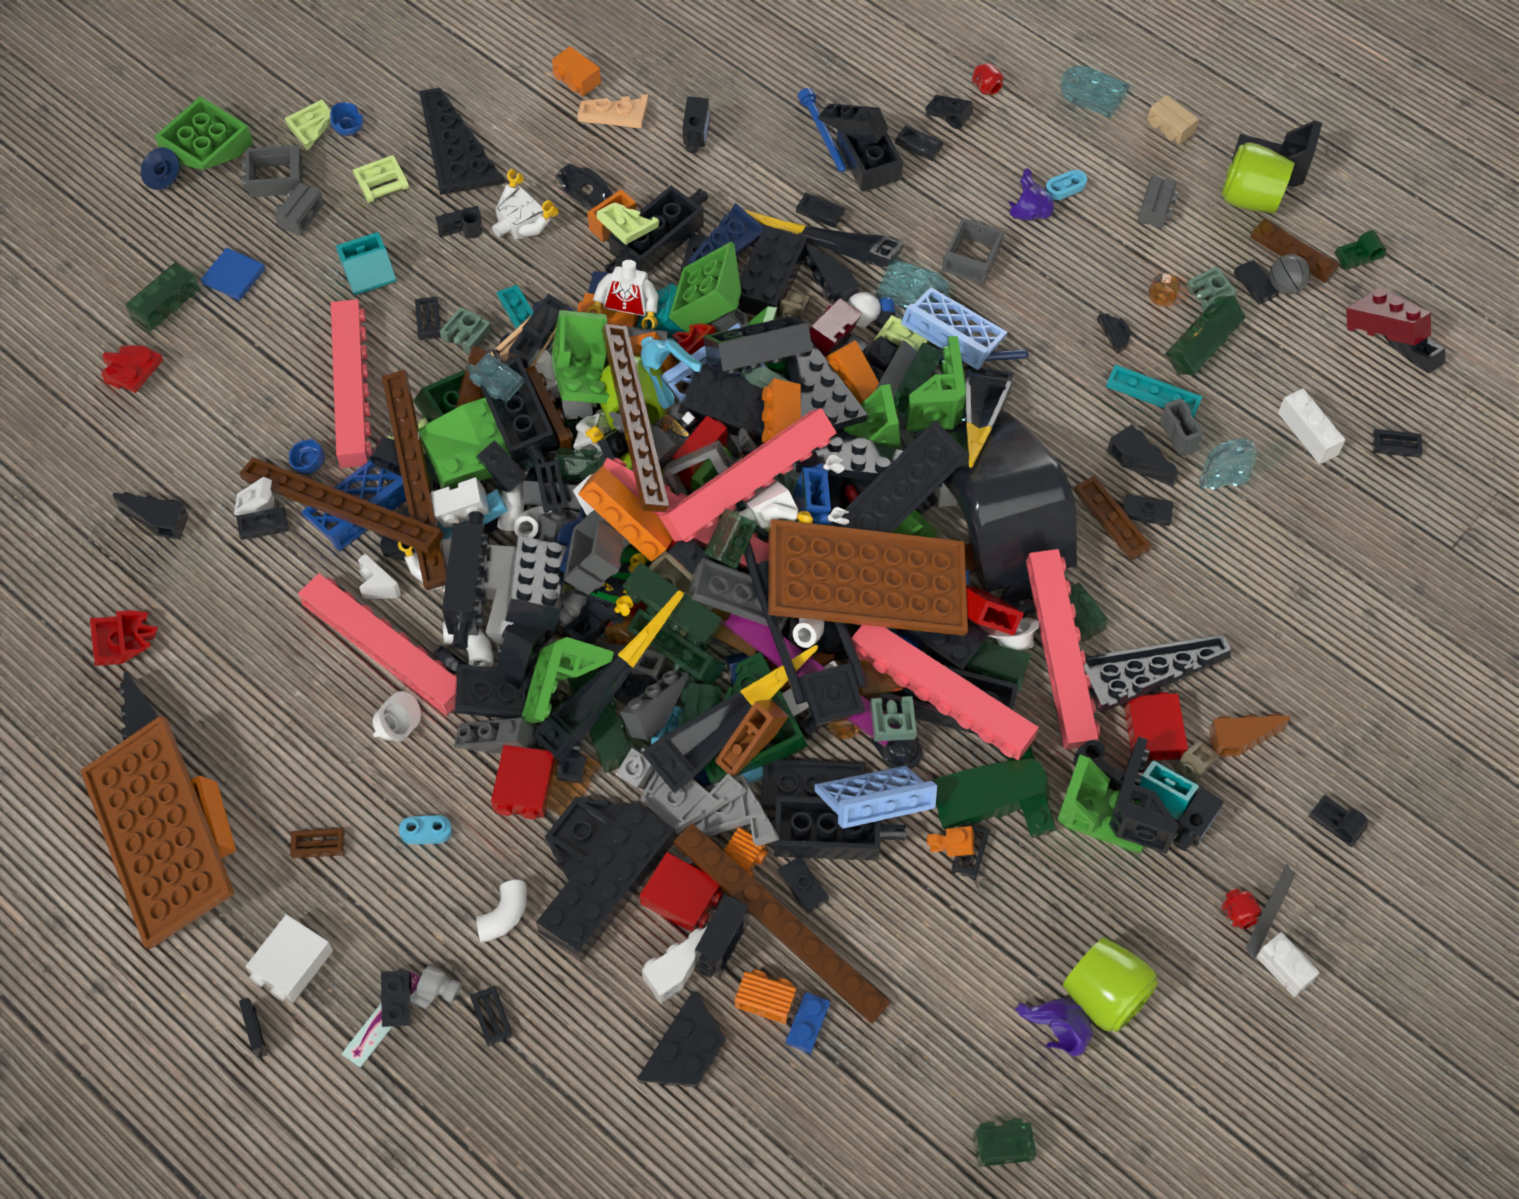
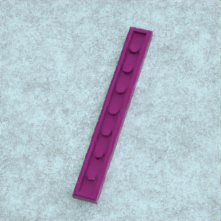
[725,614,900,747]

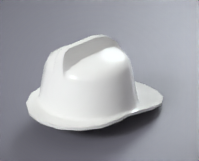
[980,618,1040,651]
[373,691,421,741]

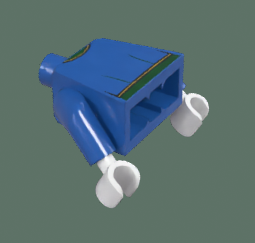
[793,455,849,525]

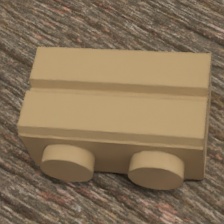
[1147,95,1199,145]

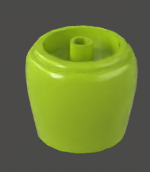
[1221,142,1295,214]
[600,356,666,430]
[1062,937,1159,1032]

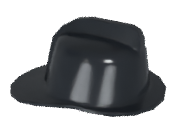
[871,737,922,769]

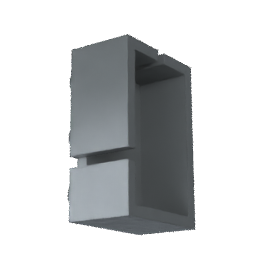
[564,510,624,595]

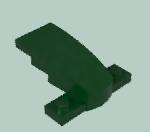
[930,744,1057,838]

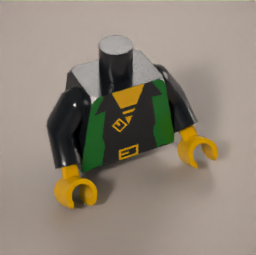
[574,553,646,624]

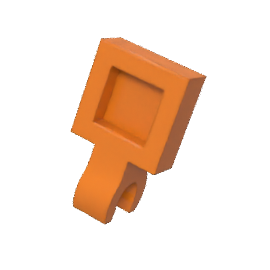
[927,826,974,857]

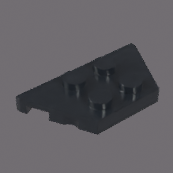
[545,797,630,881]
[637,991,726,1088]

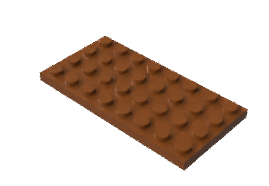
[768,519,968,636]
[80,716,235,949]

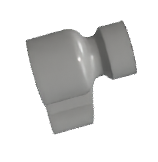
[557,589,587,629]
[411,965,462,1009]

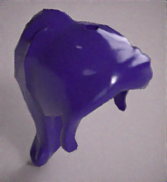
[1008,168,1054,221]
[1015,998,1093,1057]

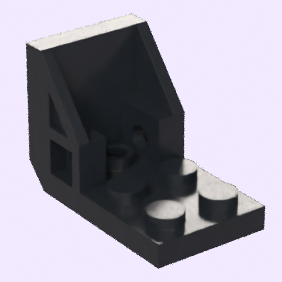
[1231,120,1323,187]
[1109,736,1179,854]

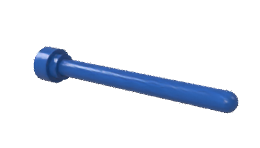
[798,88,846,172]

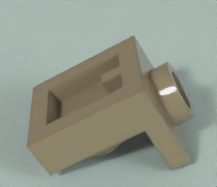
[779,290,810,320]
[1175,740,1220,783]

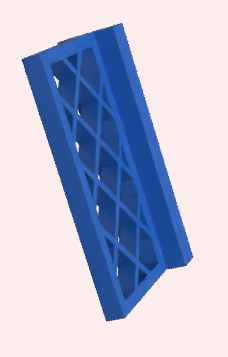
[301,461,407,551]

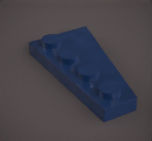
[688,203,764,265]

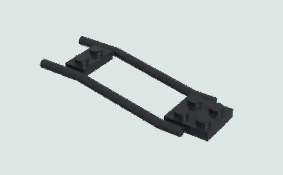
[740,540,868,726]

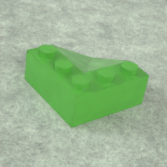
[155,96,253,170]
[669,242,741,333]
[419,398,511,490]

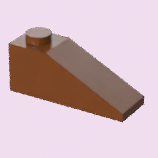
[715,700,789,777]

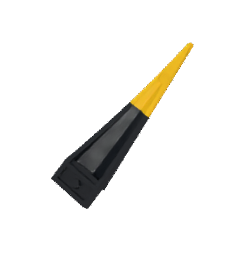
[731,206,904,267]
[965,366,1013,468]
[532,590,684,761]
[642,645,818,794]

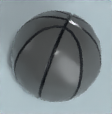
[1270,254,1310,294]

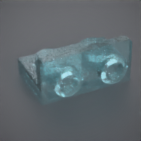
[467,352,525,402]

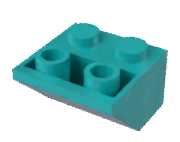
[336,232,397,296]
[637,283,685,338]
[1139,761,1204,821]

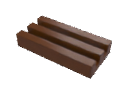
[290,828,345,859]

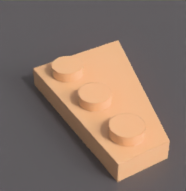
[578,94,648,128]

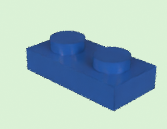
[786,992,831,1054]

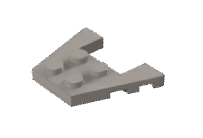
[640,771,746,833]
[682,775,779,867]

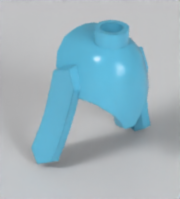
[641,337,702,409]

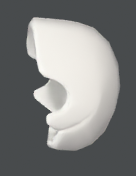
[847,292,881,327]

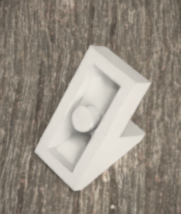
[234,477,274,516]
[358,554,401,599]

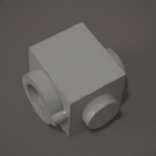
[616,747,655,788]

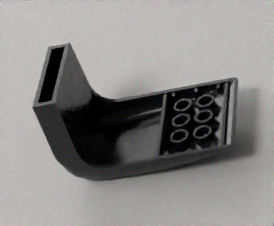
[914,411,1077,592]

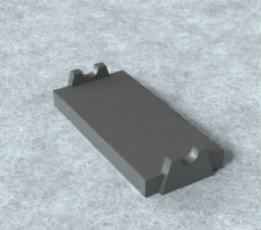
[689,558,788,630]

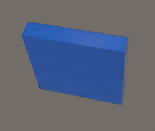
[201,247,265,301]

